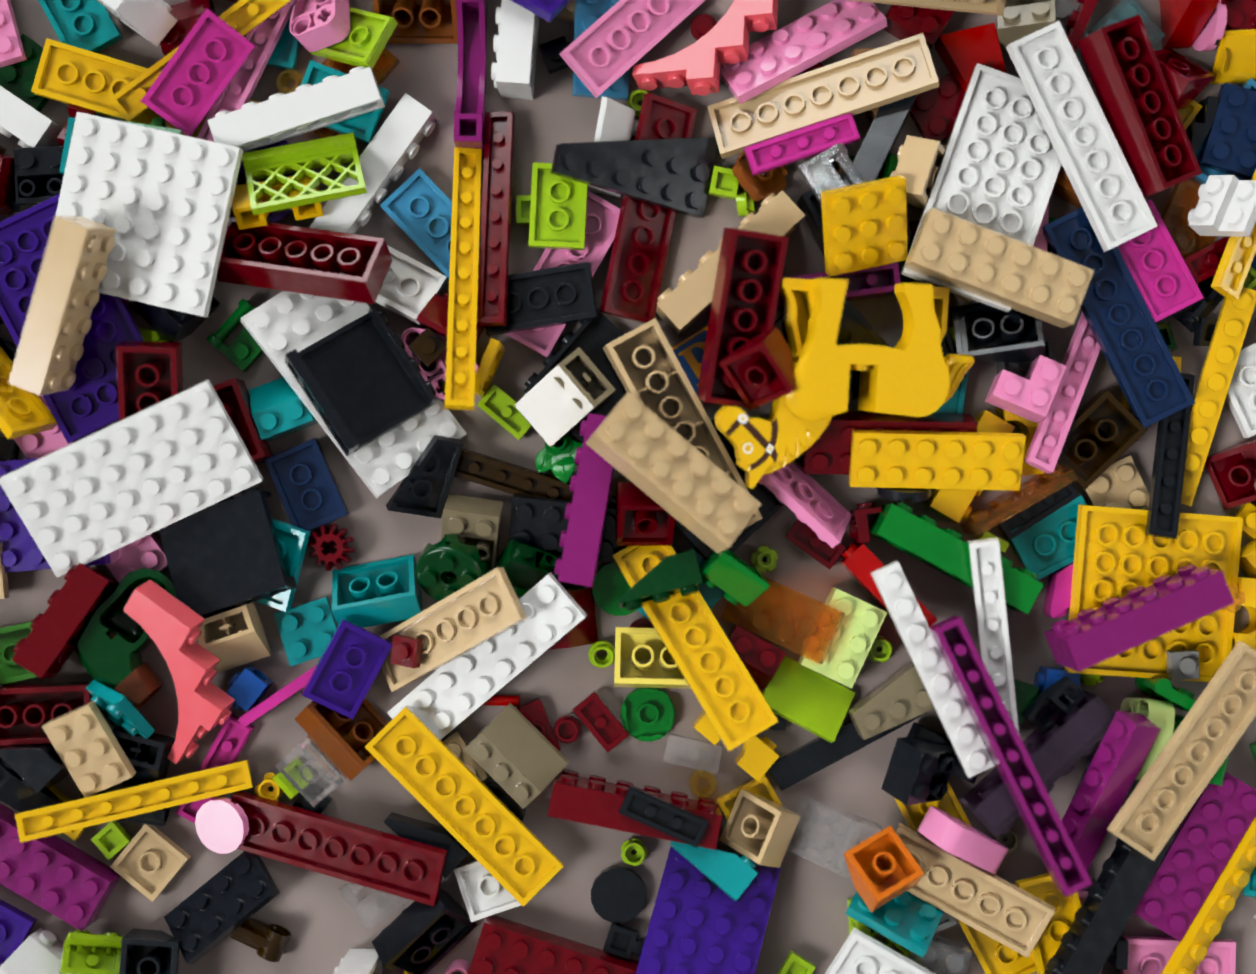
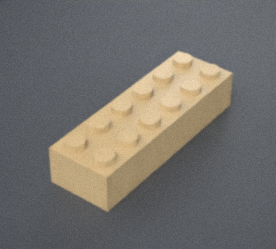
[656,190,805,337]
[904,208,1094,328]
[8,216,116,396]
[585,392,761,554]

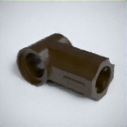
[230,917,291,962]

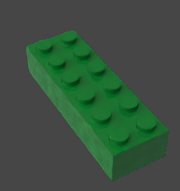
[869,502,1044,614]

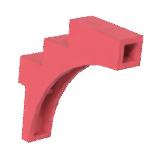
[632,0,778,96]
[123,579,235,764]

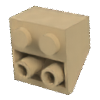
[198,602,272,673]

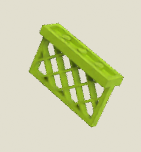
[242,132,367,215]

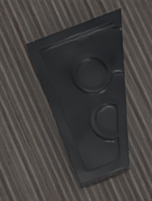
[386,435,464,519]

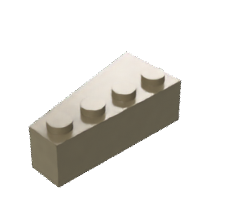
[848,660,934,740]

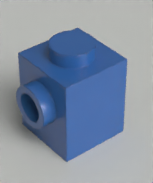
[226,665,274,712]
[1034,666,1081,694]

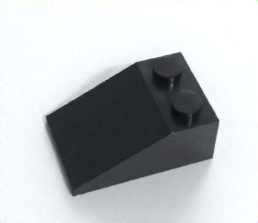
[951,303,1045,363]

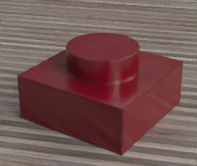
[390,635,423,668]

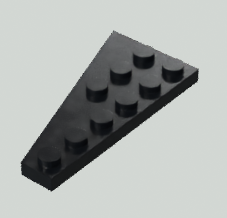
[551,137,718,219]

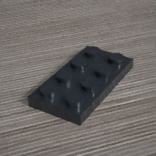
[485,262,598,336]
[509,494,620,563]
[164,851,280,964]

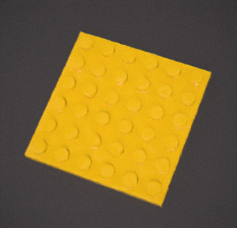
[1064,505,1243,682]

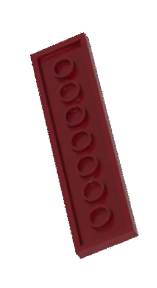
[600,93,697,324]
[231,791,448,906]

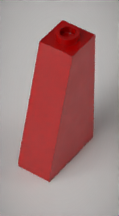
[1160,0,1220,50]
[934,23,1006,93]
[839,543,938,627]

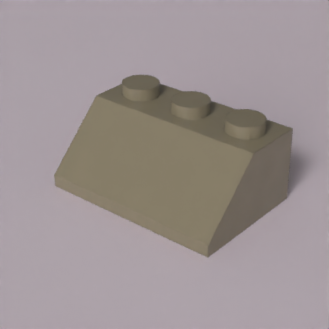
[464,702,570,809]

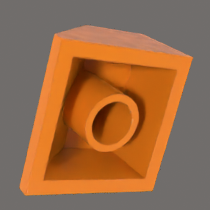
[844,825,925,912]

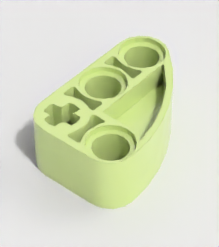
[1120,697,1175,781]

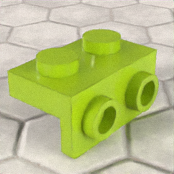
[59,930,124,974]

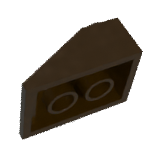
[1057,390,1147,489]

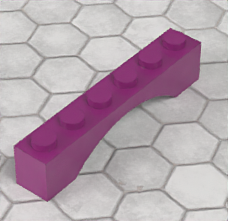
[454,0,488,150]

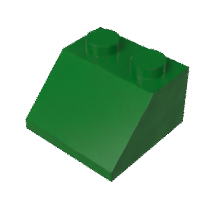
[699,549,770,607]

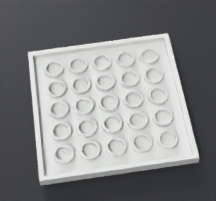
[56,112,243,318]

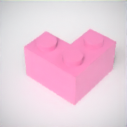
[985,355,1067,424]

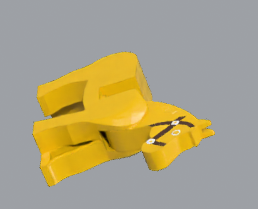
[715,278,975,489]

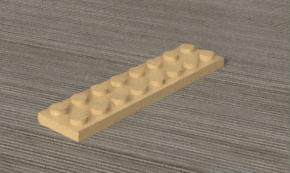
[707,33,939,159]
[1107,641,1256,861]

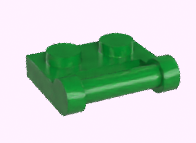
[207,298,264,372]
[1134,677,1196,712]

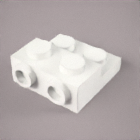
[1188,175,1256,237]

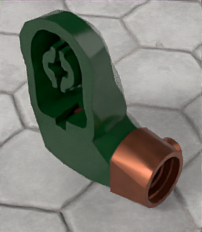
[74,568,177,710]

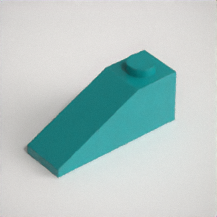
[670,841,758,901]

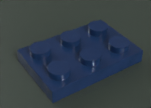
[1198,82,1256,180]
[264,438,349,531]

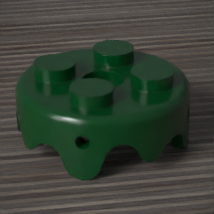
[416,534,490,601]

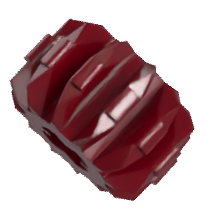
[307,524,356,571]

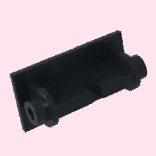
[1172,276,1224,333]

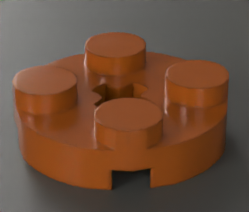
[732,151,788,201]

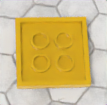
[821,175,908,277]

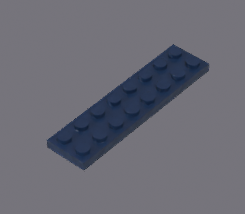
[1042,207,1195,428]

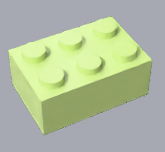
[797,587,888,689]

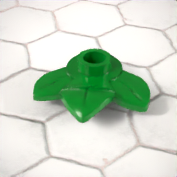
[535,433,583,483]

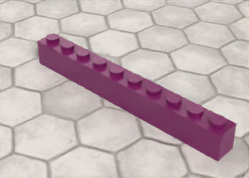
[929,616,1093,896]

